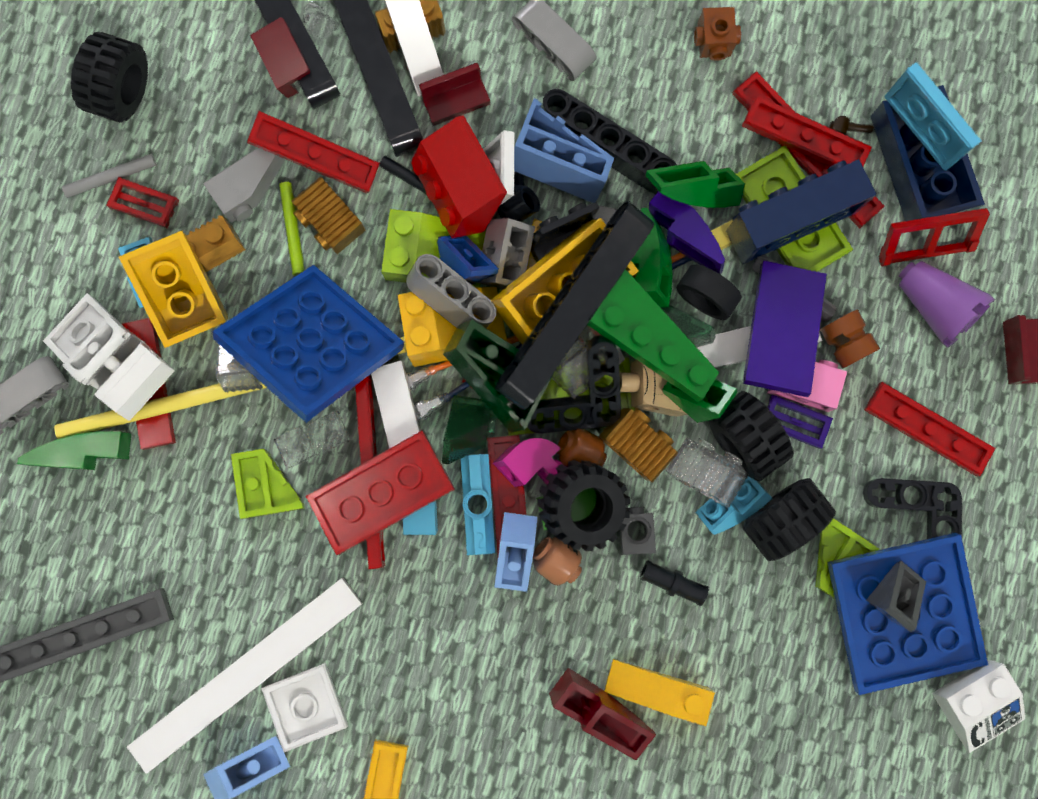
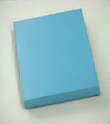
[885,62,981,171]

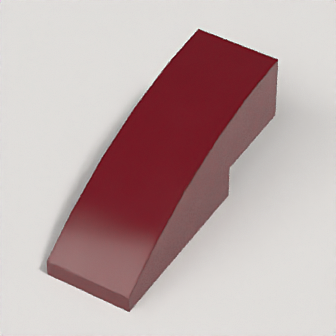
[549,668,656,761]

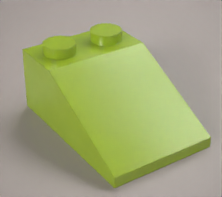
[381,209,487,287]

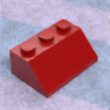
[411,115,507,238]

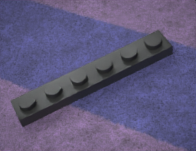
[0,588,174,683]

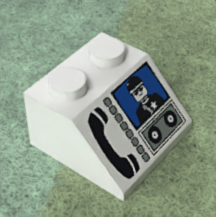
[932,660,1025,753]

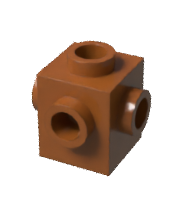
[694,7,741,61]

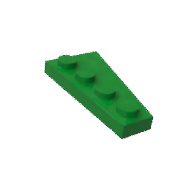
[587,269,719,402]

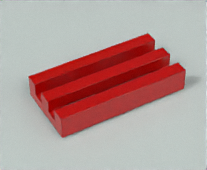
[106,177,179,229]

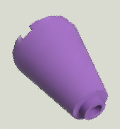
[899,261,995,348]

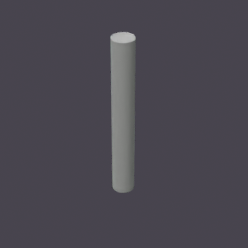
[62,153,157,198]

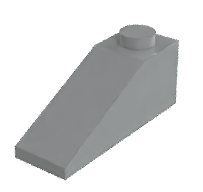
[203,148,286,223]

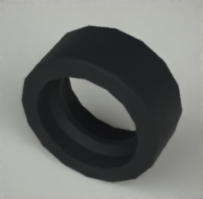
[676,264,742,320]

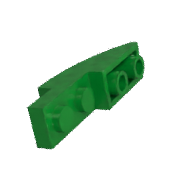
[631,208,673,307]

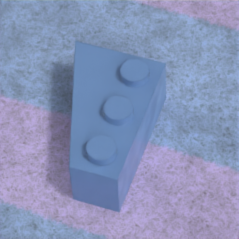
[514,98,614,203]

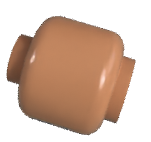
[533,537,582,586]

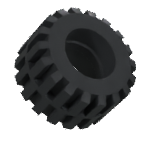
[71,31,148,123]
[709,391,794,482]
[537,460,631,551]
[742,478,836,561]

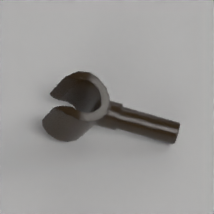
[829,116,874,135]

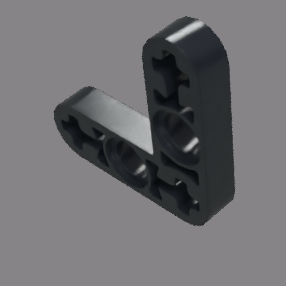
[527,335,621,434]
[863,478,962,539]

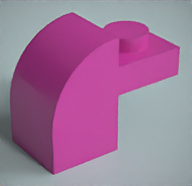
[493,438,563,487]

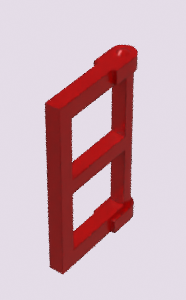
[879,208,990,266]

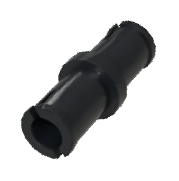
[640,560,709,606]

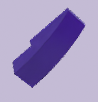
[649,191,725,274]

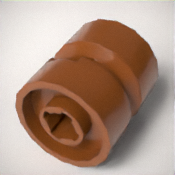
[820,309,880,369]

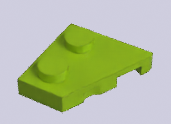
[231,449,305,519]
[815,518,881,599]

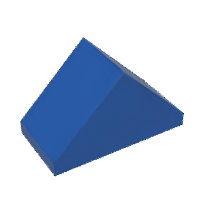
[437,236,499,285]

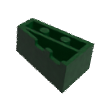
[443,319,554,433]

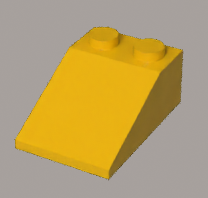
[119,230,228,348]
[397,287,507,367]

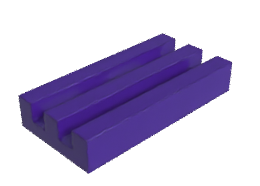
[767,395,833,449]

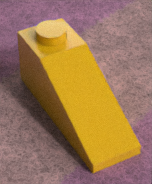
[604,659,715,726]

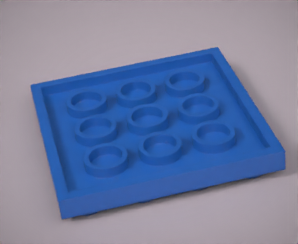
[213,265,404,423]
[827,533,988,695]

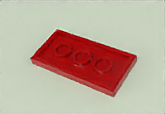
[306,431,455,555]

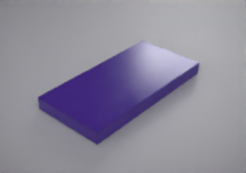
[743,260,827,397]

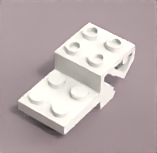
[43,293,174,421]

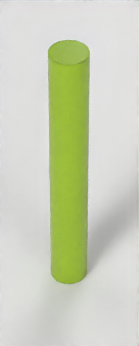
[279,182,305,276]

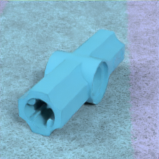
[460,454,496,555]

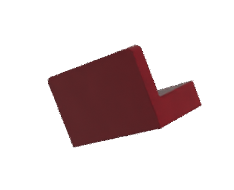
[250,17,310,98]
[419,63,490,126]
[1003,315,1038,385]

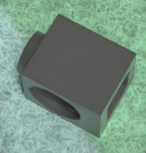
[618,507,656,555]

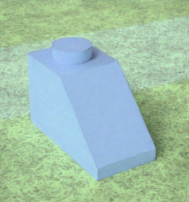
[494,512,537,592]
[203,736,290,799]

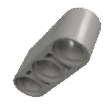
[511,0,597,81]
[406,254,496,329]
[0,356,69,435]

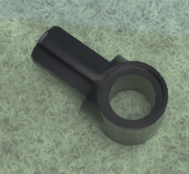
[498,171,540,222]

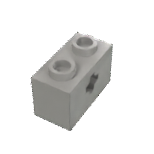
[477,218,535,289]

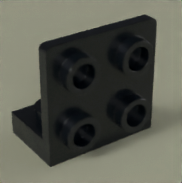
[530,202,599,263]

